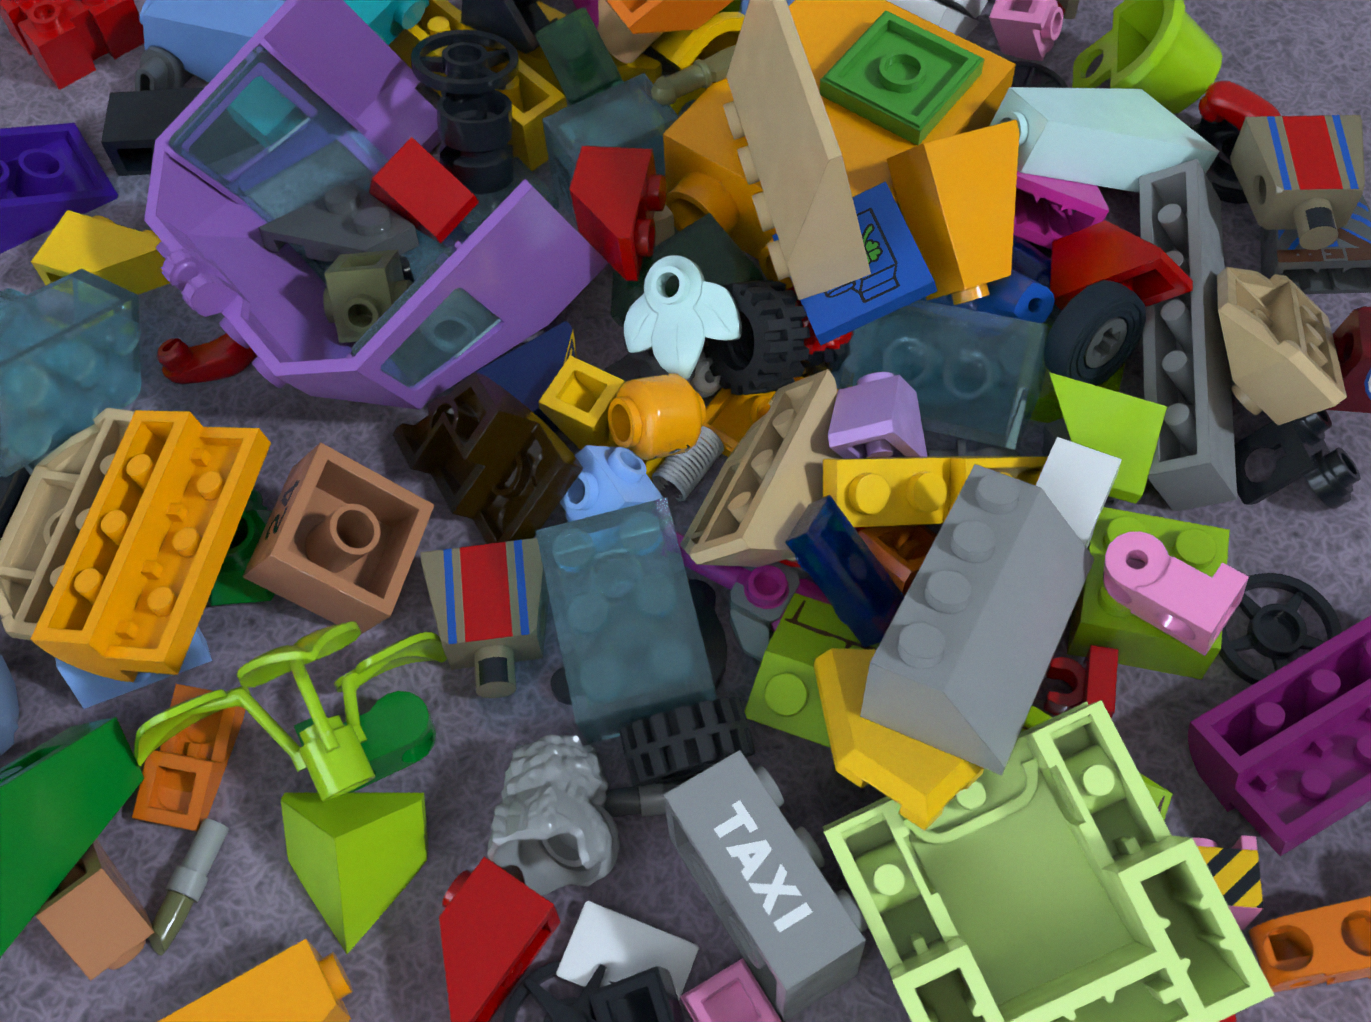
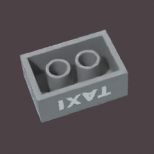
[664,750,867,1022]

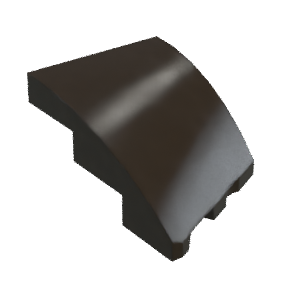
[392,372,583,544]

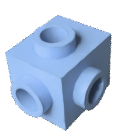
[560,445,667,546]

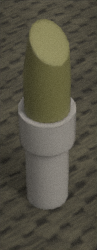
[149,818,229,956]

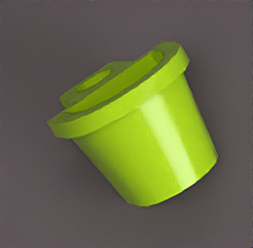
[1072,0,1223,114]

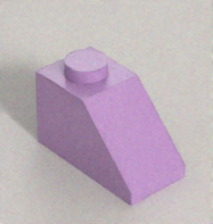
[828,372,927,459]

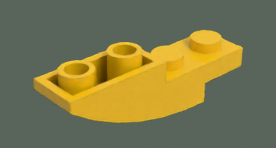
[823,456,1048,528]

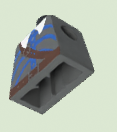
[1260,195,1371,294]

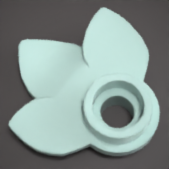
[624,255,742,380]

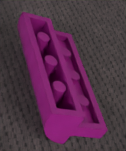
[1188,615,1371,857]

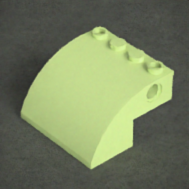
[823,700,1274,1022]

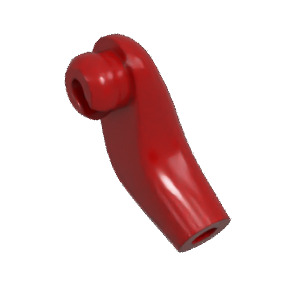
[1198,80,1281,131]
[157,333,257,384]

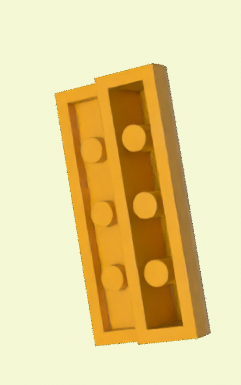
[30,410,271,683]

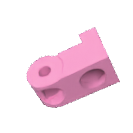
[1103,531,1249,656]

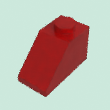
[1050,220,1193,310]
[439,857,561,1022]

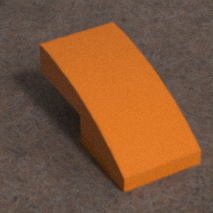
[132,684,245,831]

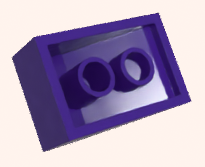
[0,123,118,254]

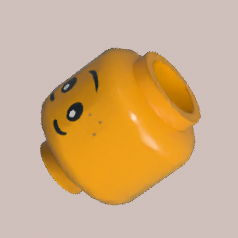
[608,373,706,460]

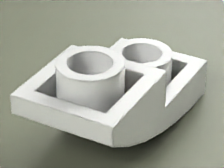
[1035,437,1122,548]

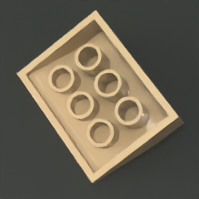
[723,0,871,300]

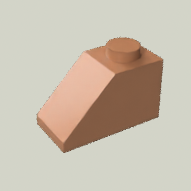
[35,839,155,981]

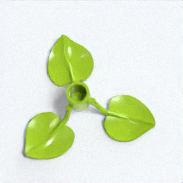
[134,621,447,802]

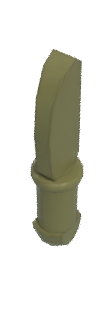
[651,45,736,105]

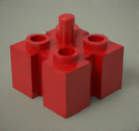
[0,0,144,90]

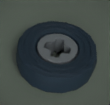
[1043,280,1146,386]

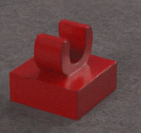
[1044,645,1119,718]

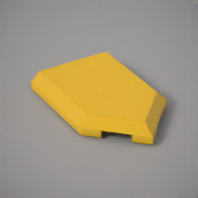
[814,648,984,831]

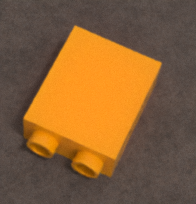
[663,0,1016,290]

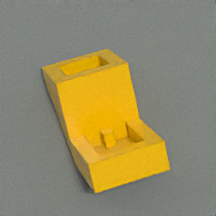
[538,355,668,482]

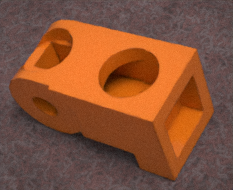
[1249,896,1371,993]

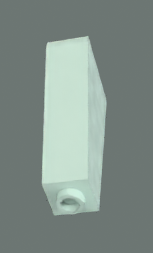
[990,87,1219,193]

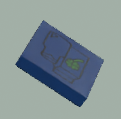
[772,181,938,345]

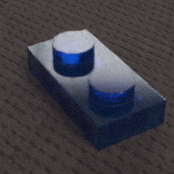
[785,495,904,648]

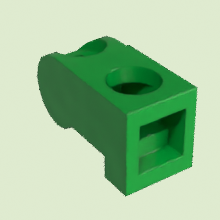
[294,691,436,793]

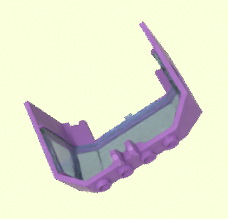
[144,0,608,410]

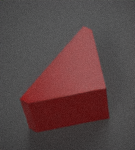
[369,137,479,244]

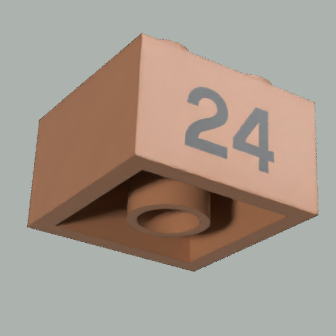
[243,442,434,635]

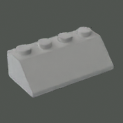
[860,464,1094,775]

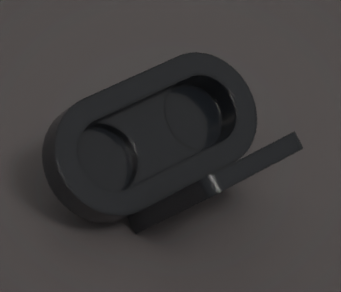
[1234,410,1361,509]

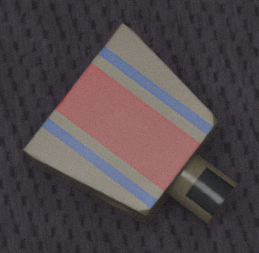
[1230,115,1365,250]
[420,537,552,698]

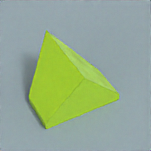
[1049,372,1167,504]
[281,792,429,954]

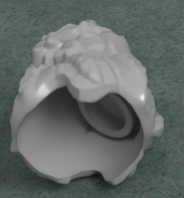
[487,734,620,896]

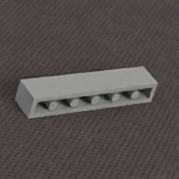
[1139,159,1237,511]

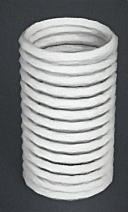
[652,426,724,501]

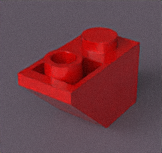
[569,146,666,281]

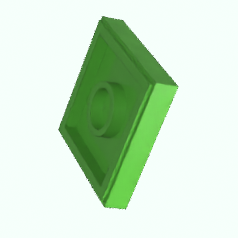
[820,10,984,146]

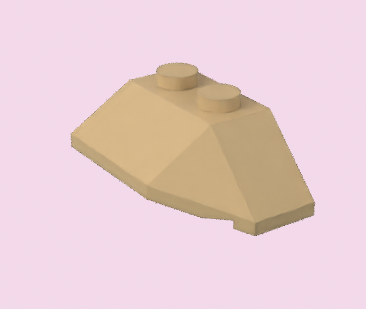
[1217,267,1347,425]
[680,369,844,567]
[0,408,135,641]

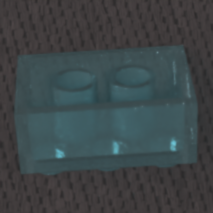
[839,300,1051,450]

